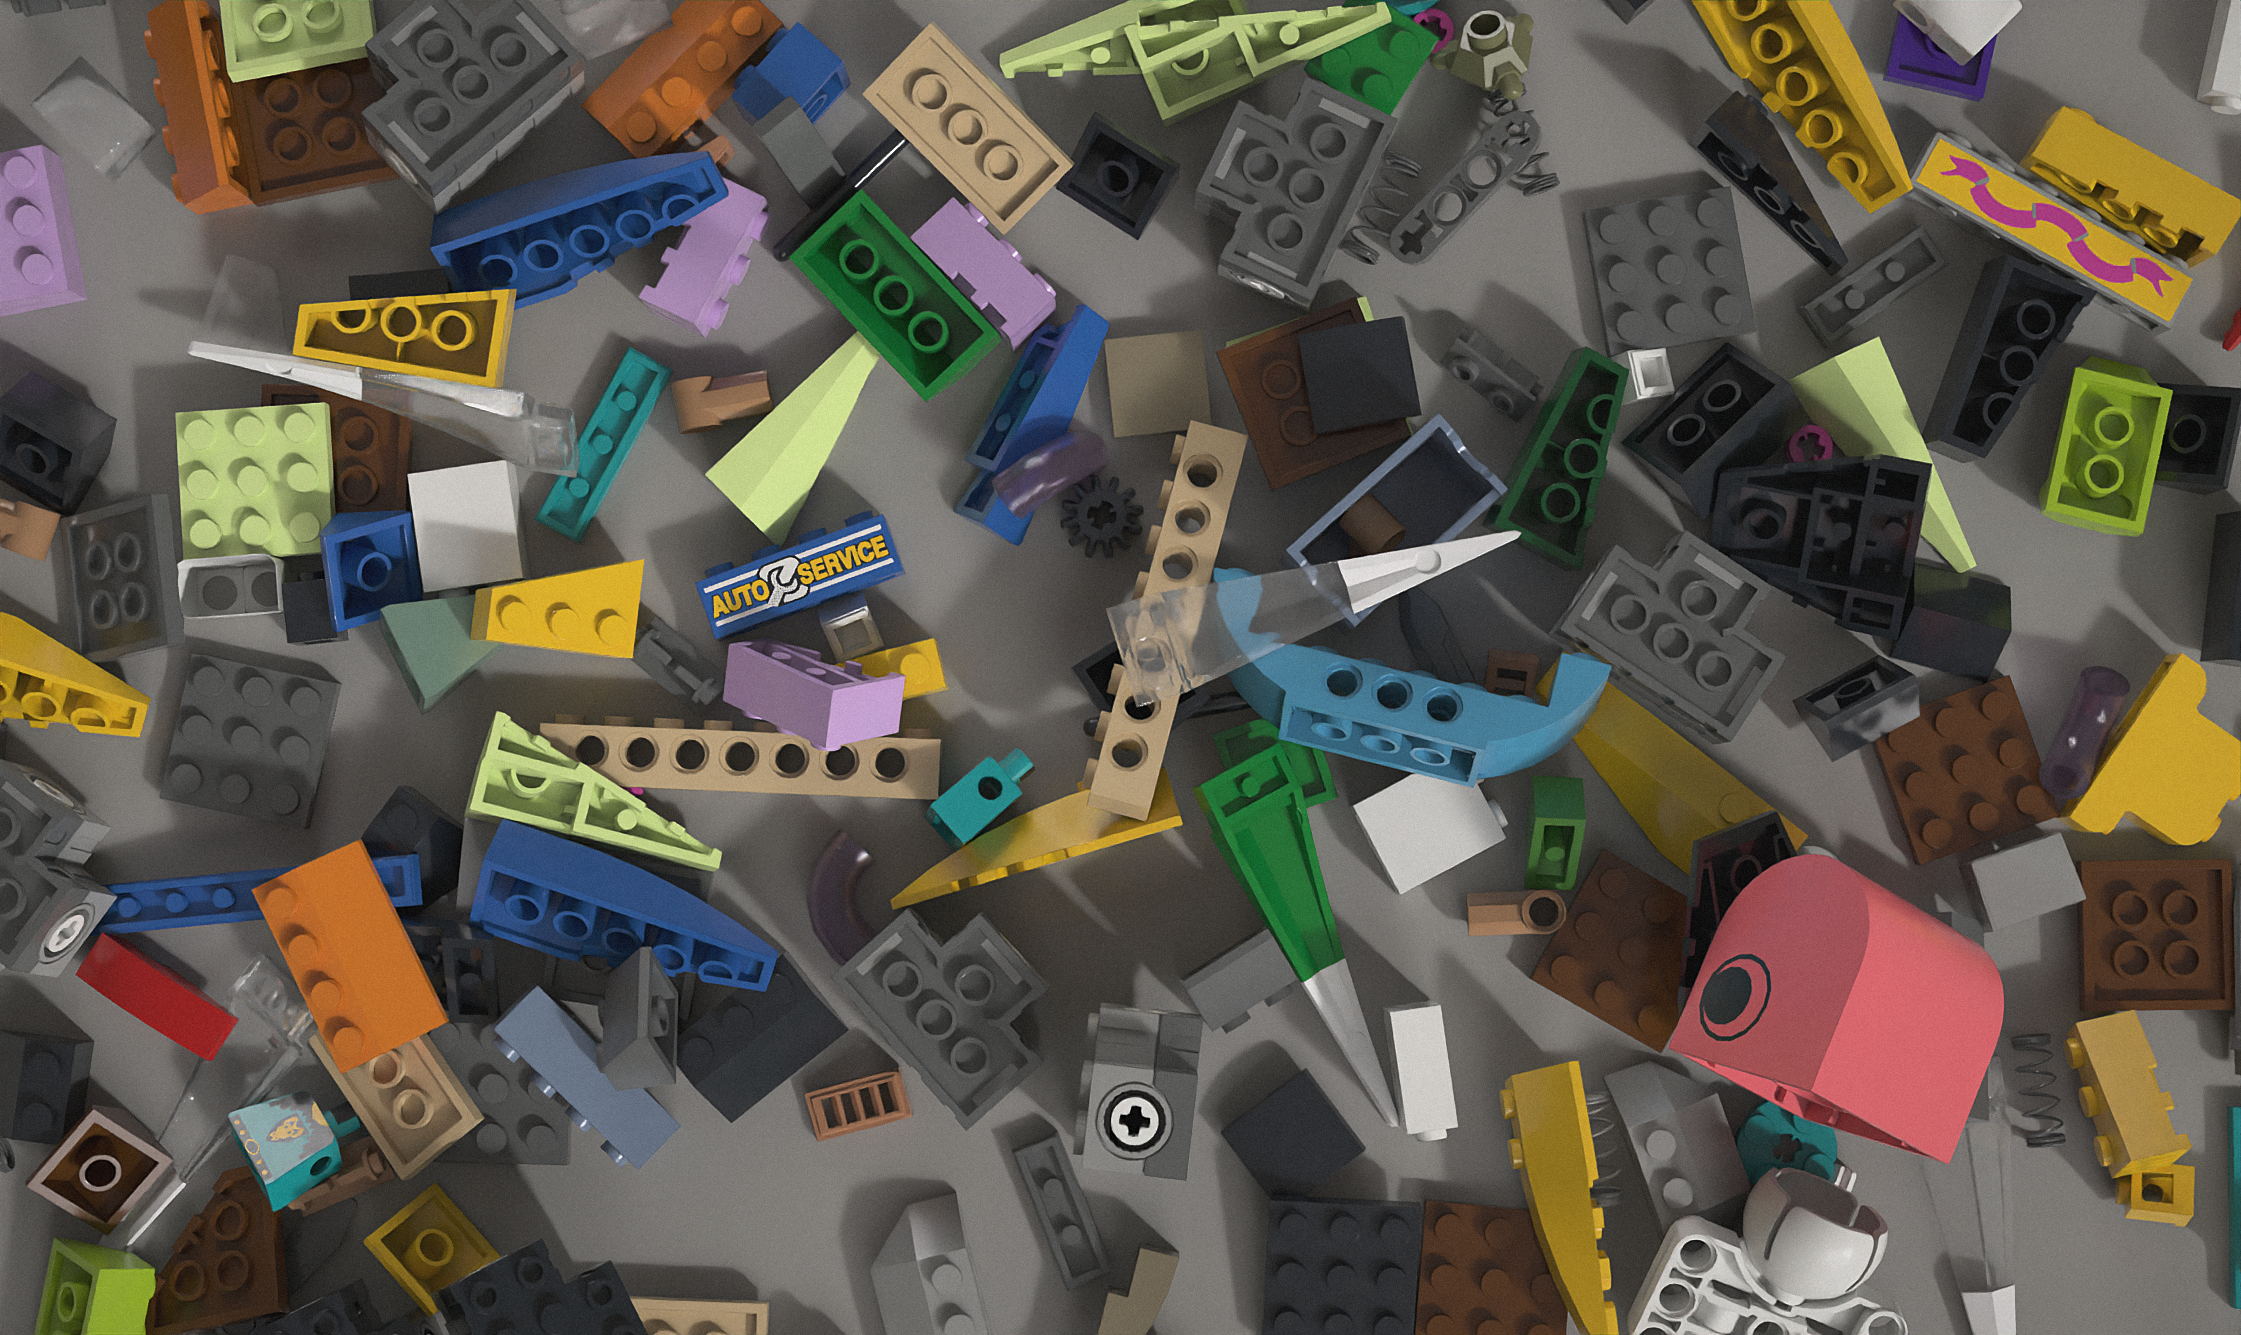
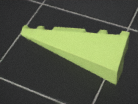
[1000,0,1249,78]
[1124,2,1391,127]
[705,331,880,548]
[1788,337,1977,573]
[464,711,722,872]

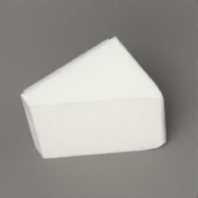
[1609,348,1675,405]
[817,592,885,663]

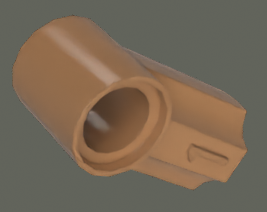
[670,370,774,434]
[1339,494,1407,559]
[0,498,61,562]
[1466,889,1567,936]

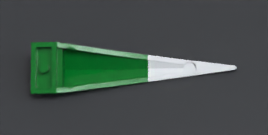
[1191,743,1399,1127]

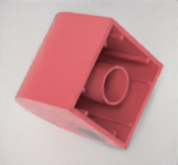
[1668,854,2004,1165]

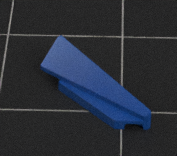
[953,303,1109,546]

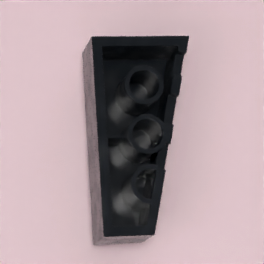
[1922,254,2098,463]

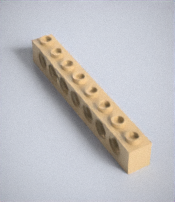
[1081,420,1249,821]
[540,714,943,800]

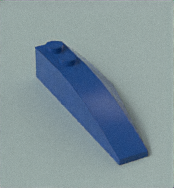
[430,151,729,310]
[468,818,779,992]

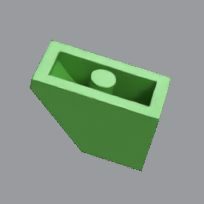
[1524,775,1586,891]

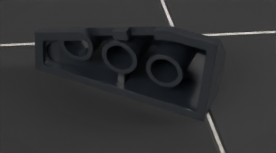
[360,786,464,916]

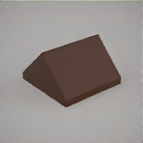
[25,1105,173,1236]

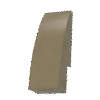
[1096,1242,1179,1335]

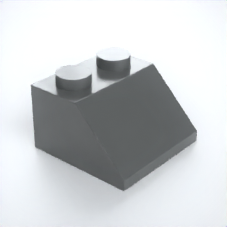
[1180,926,1298,1034]
[596,946,678,1091]

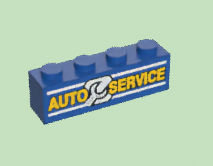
[695,510,906,642]

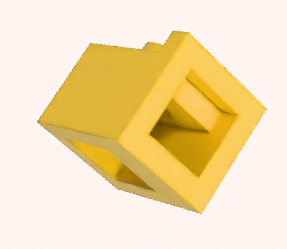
[2115,1164,2195,1227]

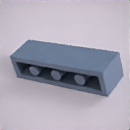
[490,983,681,1170]

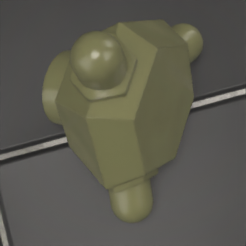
[1430,10,1534,100]

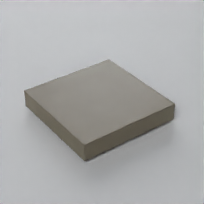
[1104,329,1212,440]

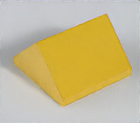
[363,1182,501,1318]

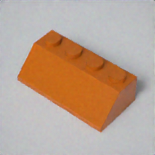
[144,0,253,215]
[580,0,785,159]
[252,839,449,1074]

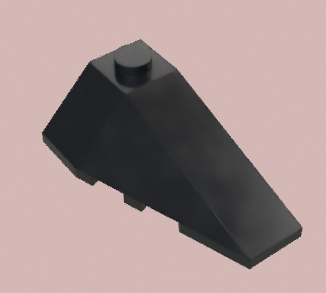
[1688,90,1849,276]

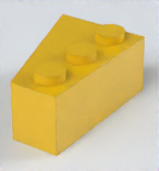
[470,559,644,658]
[2063,1010,2192,1178]

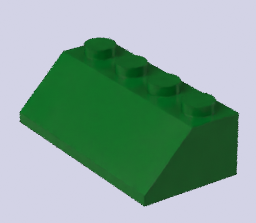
[789,189,1002,403]

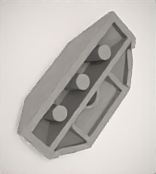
[1602,1060,1751,1252]
[870,1192,992,1335]

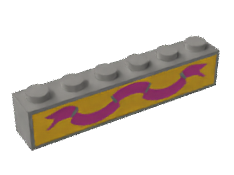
[1903,132,2200,336]

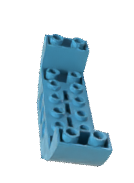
[1210,567,1612,788]

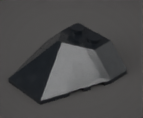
[1709,454,1933,640]
[1677,810,1798,1017]

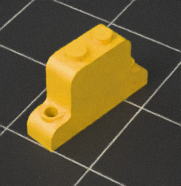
[2056,653,2241,845]

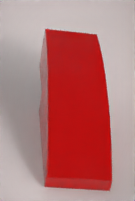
[75,932,239,1061]

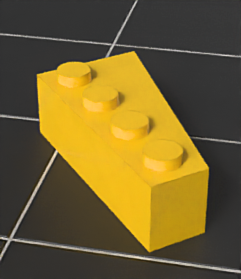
[2019,106,2241,270]
[292,289,517,389]

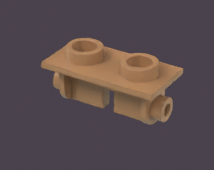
[288,1134,396,1218]

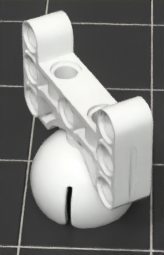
[1626,1167,1908,1335]

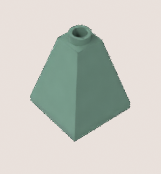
[378,595,507,715]

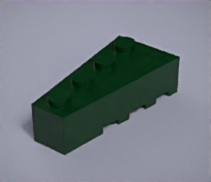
[1481,346,1629,571]

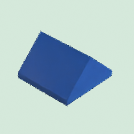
[319,510,422,632]

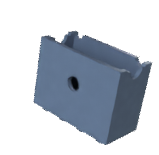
[1279,413,1508,636]

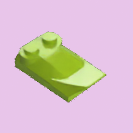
[2039,355,2173,537]

